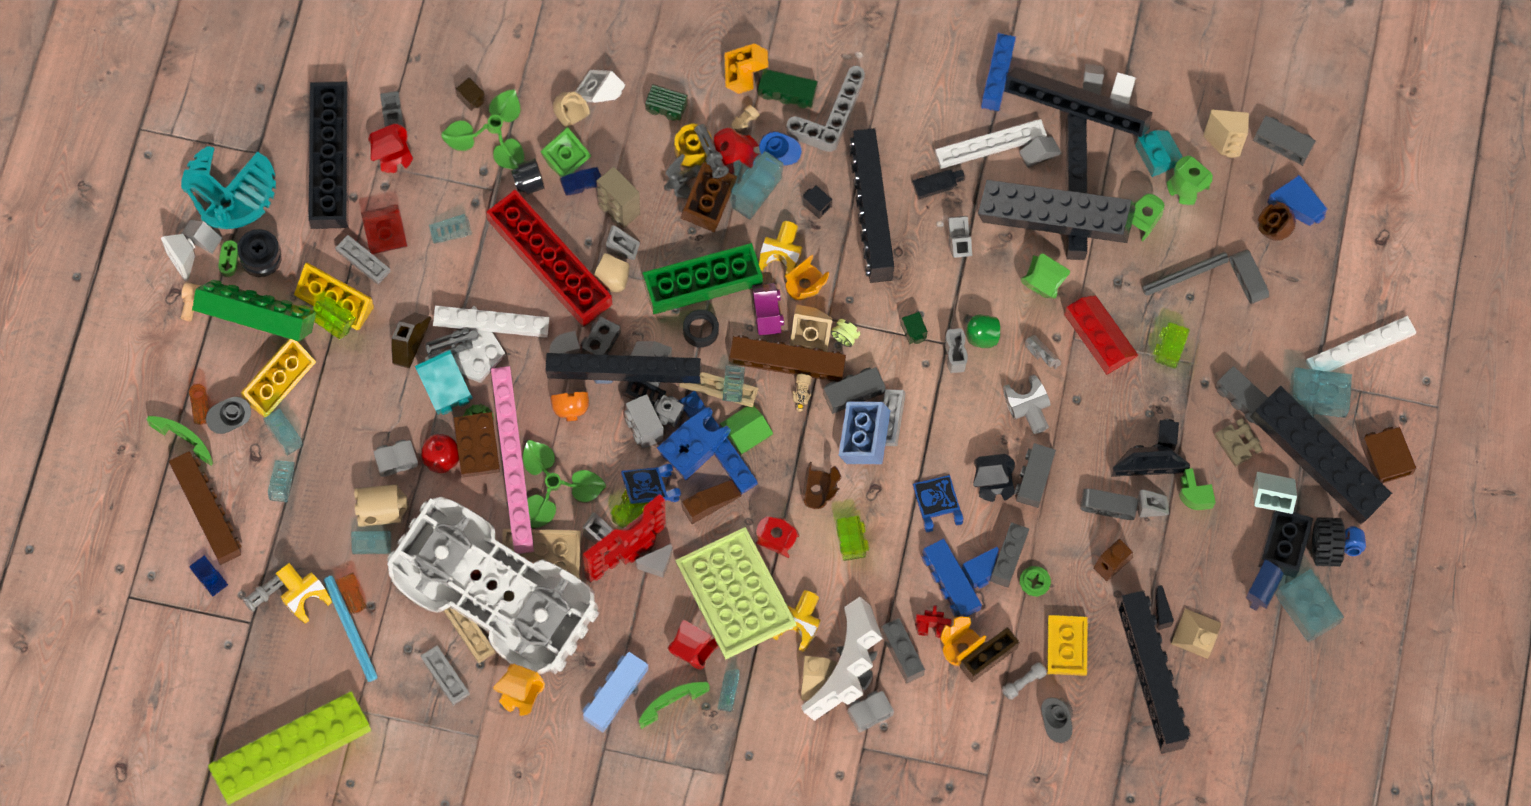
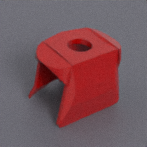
[368,124,414,173]
[714,128,760,175]
[755,516,800,558]
[668,620,719,669]

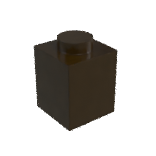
[455,77,485,111]

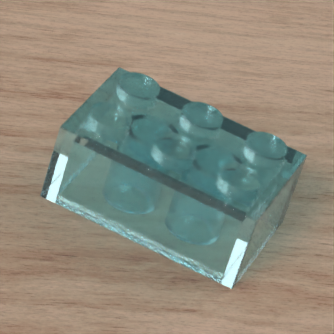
[731,151,783,220]
[1290,367,1352,418]
[1275,569,1344,643]

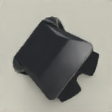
[973,454,1015,502]

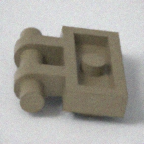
[1214,418,1263,467]

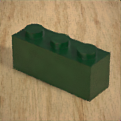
[758,69,818,108]

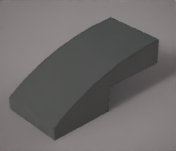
[380,91,404,127]

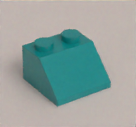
[1135,130,1183,177]

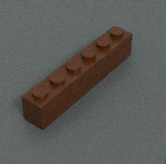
[729,335,846,382]
[169,451,242,565]

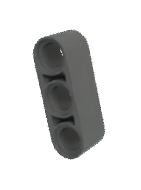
[1229,249,1270,304]
[1080,489,1138,520]

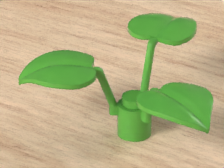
[441,90,524,169]
[523,440,606,528]

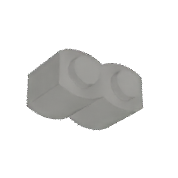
[945,328,968,373]
[374,440,418,477]
[847,691,894,733]

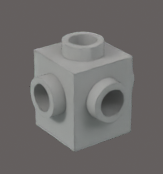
[653,395,684,427]

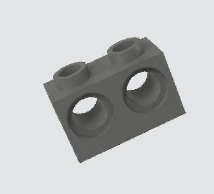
[581,316,621,355]

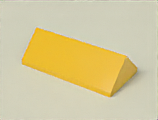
[294,263,374,331]
[241,339,316,418]

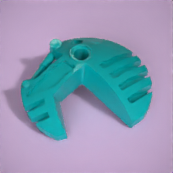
[181,146,276,229]

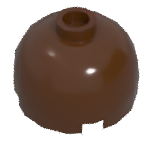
[1258,202,1296,241]

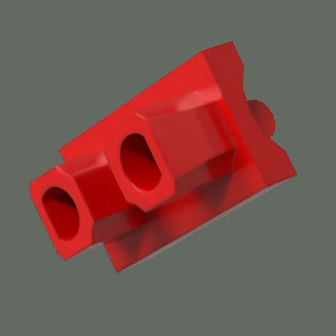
[915,605,952,638]

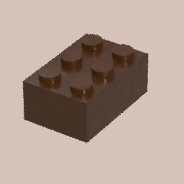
[680,162,738,233]
[454,412,500,478]

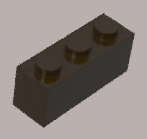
[960,627,1020,683]

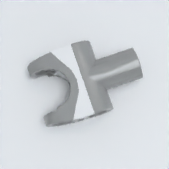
[1003,375,1050,434]

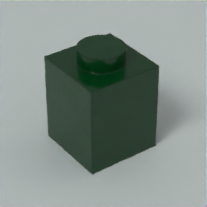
[901,312,928,344]

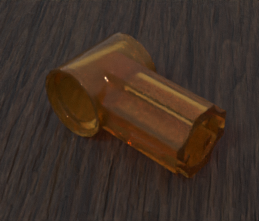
[189,384,209,425]
[335,572,367,614]

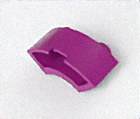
[752,283,784,335]

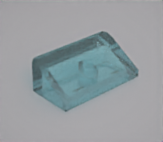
[351,531,392,554]
[718,669,740,712]

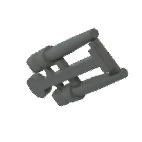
[425,328,479,359]

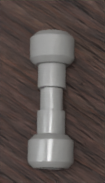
[1002,662,1047,700]

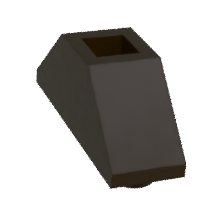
[392,313,431,369]

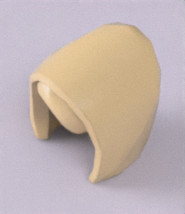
[553,92,590,127]
[594,253,630,293]

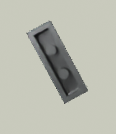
[1253,116,1316,166]
[1215,366,1268,426]
[823,367,885,414]
[1015,443,1056,508]
[990,522,1029,588]
[880,618,925,684]

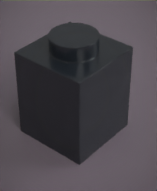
[803,185,833,219]
[1156,419,1179,450]

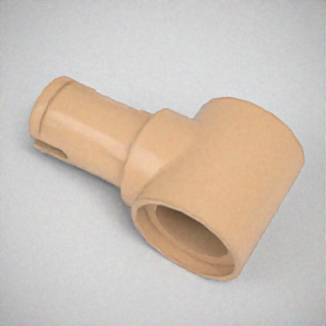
[181,282,201,321]

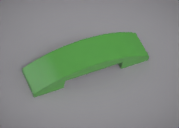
[146,416,213,466]
[639,682,710,729]

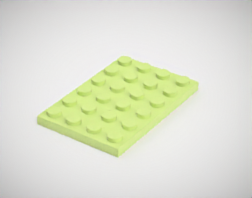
[675,527,797,660]

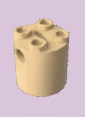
[354,484,408,527]

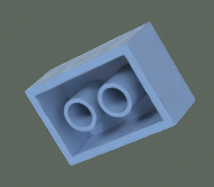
[838,402,890,464]

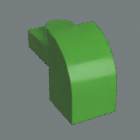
[1179,468,1216,510]

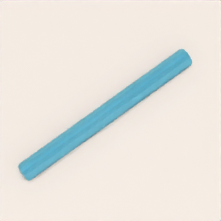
[324,576,377,682]

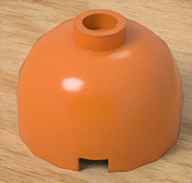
[551,392,589,422]

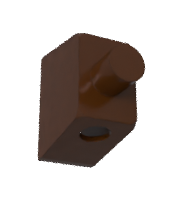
[1093,539,1133,582]

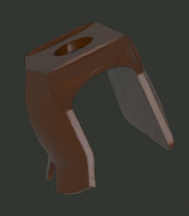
[802,462,841,509]

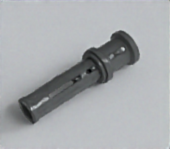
[694,124,729,178]

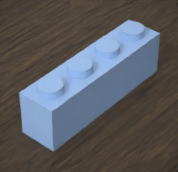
[583,652,648,732]

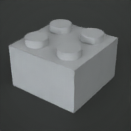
[624,394,663,449]

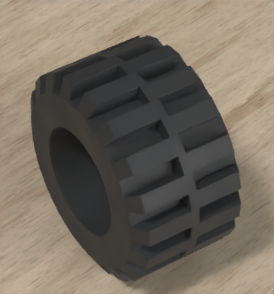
[1312,517,1345,567]

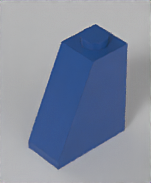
[1268,175,1327,226]

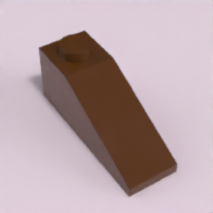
[682,480,742,524]

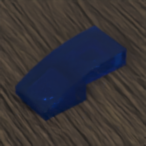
[560,167,601,196]
[189,555,228,597]

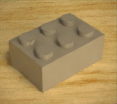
[597,167,640,229]

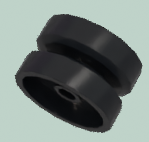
[237,229,282,277]

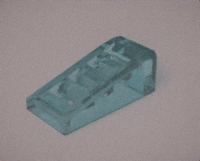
[429,214,472,244]
[722,365,745,402]
[268,460,295,502]

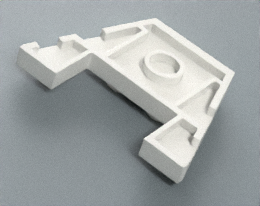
[425,306,506,383]

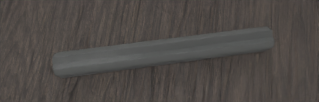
[1142,252,1229,296]

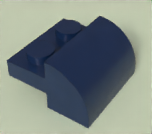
[1246,560,1284,611]

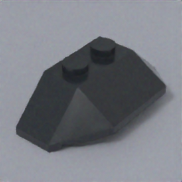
[1111,444,1190,477]

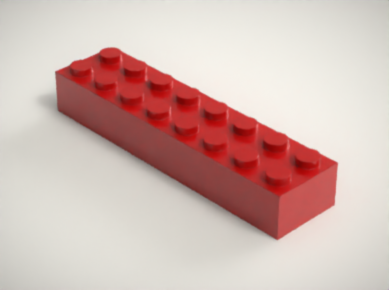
[486,189,613,328]

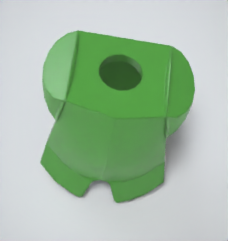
[1167,156,1213,205]
[1132,194,1165,241]
[1021,253,1070,299]

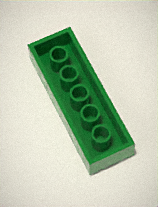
[642,243,763,315]
[192,280,316,341]

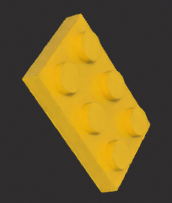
[1047,615,1088,676]

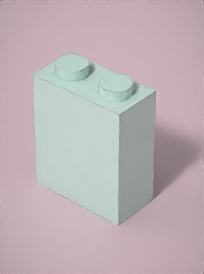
[1253,472,1297,514]

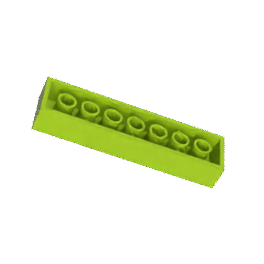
[208,691,371,805]

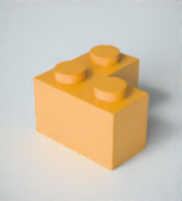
[725,43,768,94]

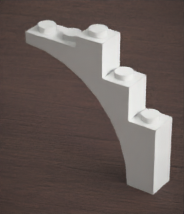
[801,597,883,721]

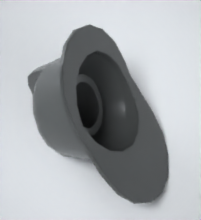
[206,396,251,434]
[1041,697,1073,743]

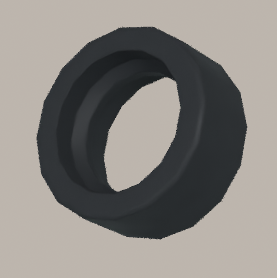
[683,309,719,348]

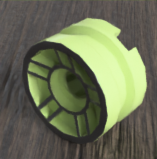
[830,319,861,347]

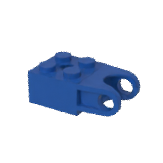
[657,407,731,480]

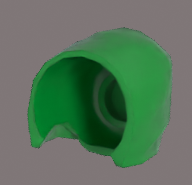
[966,314,1000,348]

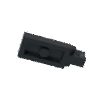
[912,169,965,199]

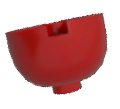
[421,434,459,473]

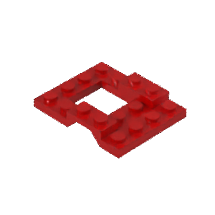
[583,494,666,583]

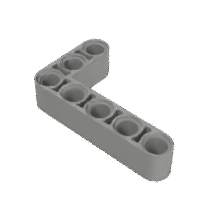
[786,66,865,152]

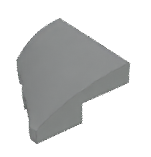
[1025,335,1061,369]

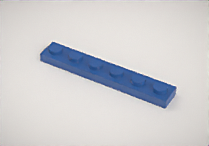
[679,391,758,494]

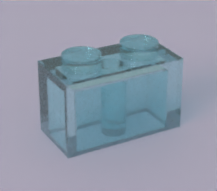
[264,408,303,456]

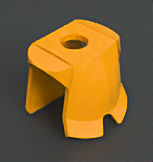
[785,254,829,301]
[940,616,986,666]
[493,664,545,716]

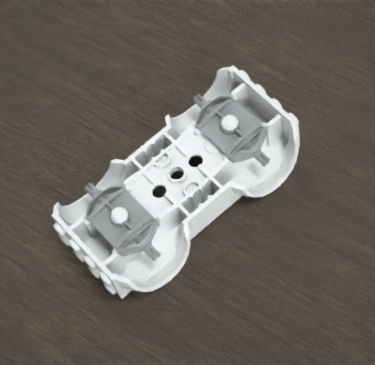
[387,497,599,675]

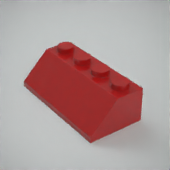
[1064,295,1138,375]

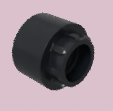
[512,158,545,195]

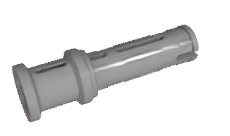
[242,567,294,612]

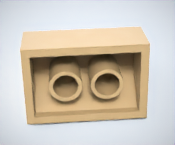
[1203,110,1249,158]

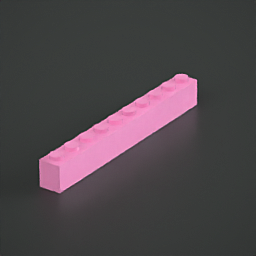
[491,366,534,554]

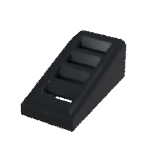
[622,381,666,407]
[1155,585,1174,630]

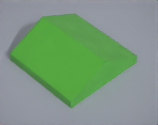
[540,127,592,180]
[720,405,773,455]

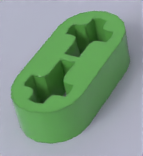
[218,240,239,277]

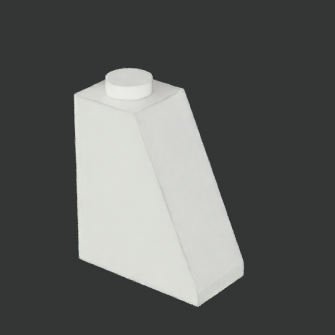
[1110,73,1136,104]

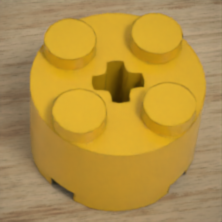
[675,124,712,167]

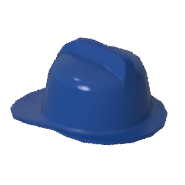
[759,131,802,166]

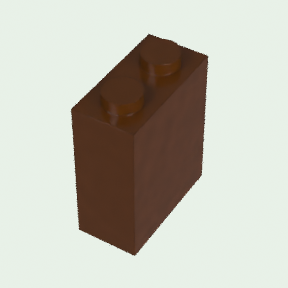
[1361,427,1417,484]

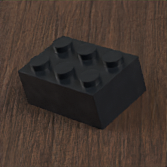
[1258,510,1313,578]

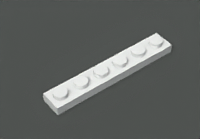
[935,119,1047,169]
[433,306,549,338]
[1306,316,1416,378]

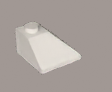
[575,70,625,102]
[161,234,195,282]

